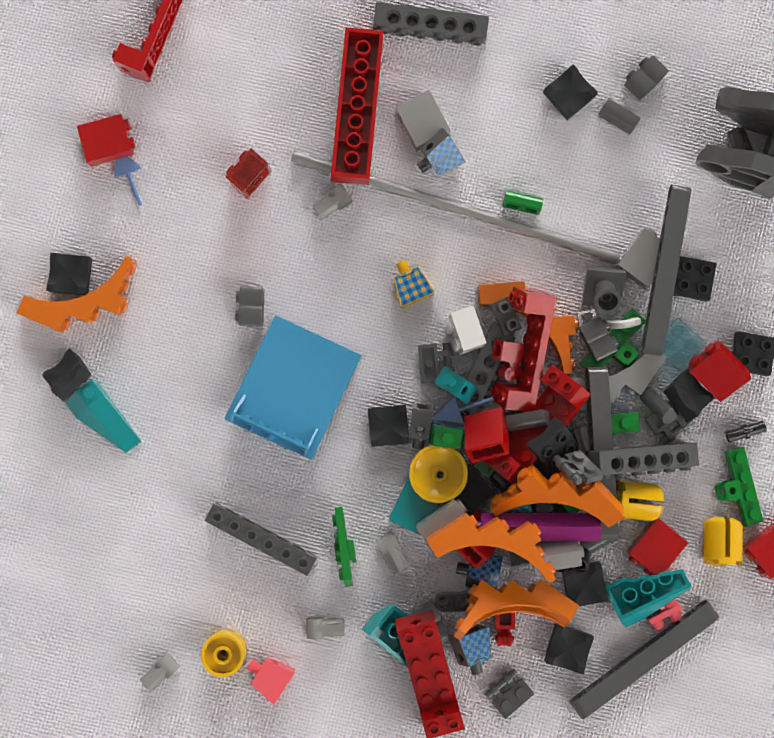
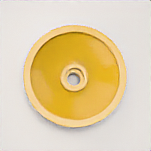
[409,445,468,503]

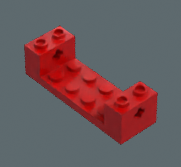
[112,0,183,83]
[491,287,557,412]
[483,364,591,484]
[395,609,465,738]

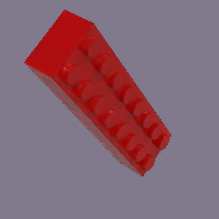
[331,27,384,185]

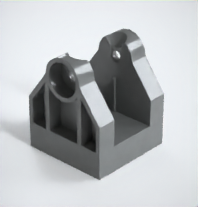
[695,87,774,198]

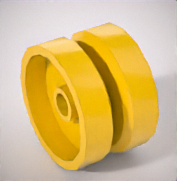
[201,629,247,677]

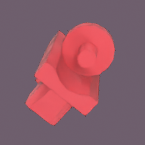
[645,599,682,631]

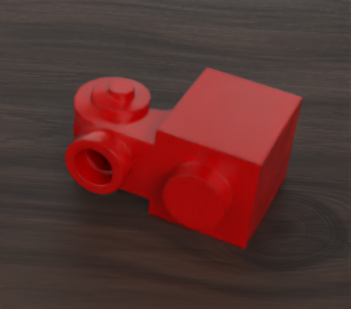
[492,339,524,381]
[494,612,515,646]

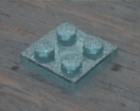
[663,317,707,372]

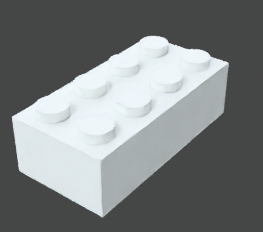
[444,305,486,356]

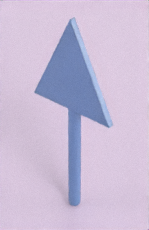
[114,157,142,206]
[432,397,494,424]

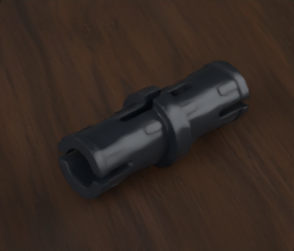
[725,420,767,443]

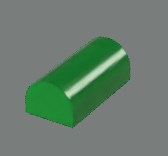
[502,190,543,215]

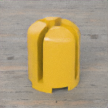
[615,479,664,521]
[702,517,743,566]

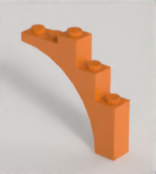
[16,256,137,333]
[477,281,578,375]
[491,464,625,528]
[425,513,556,583]
[454,579,579,640]

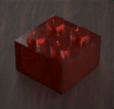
[225,148,272,199]

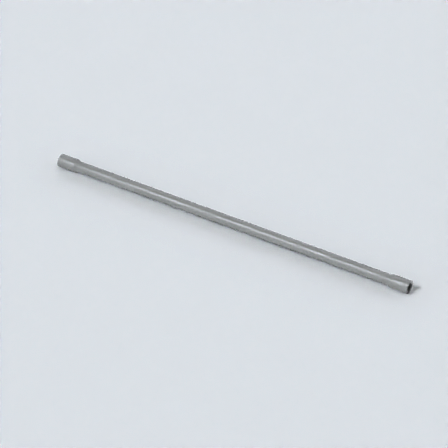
[291,150,620,264]

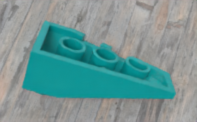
[65,379,142,453]
[605,569,692,628]
[362,603,408,668]

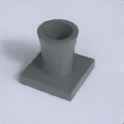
[582,267,626,314]

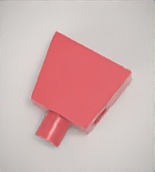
[246,657,296,705]

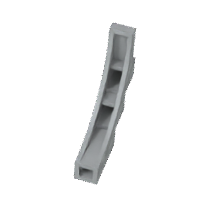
[541,353,667,412]

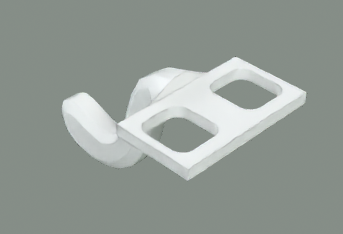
[576,309,641,346]

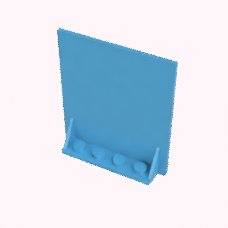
[225,315,362,460]

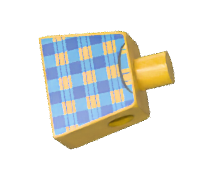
[394,260,435,309]

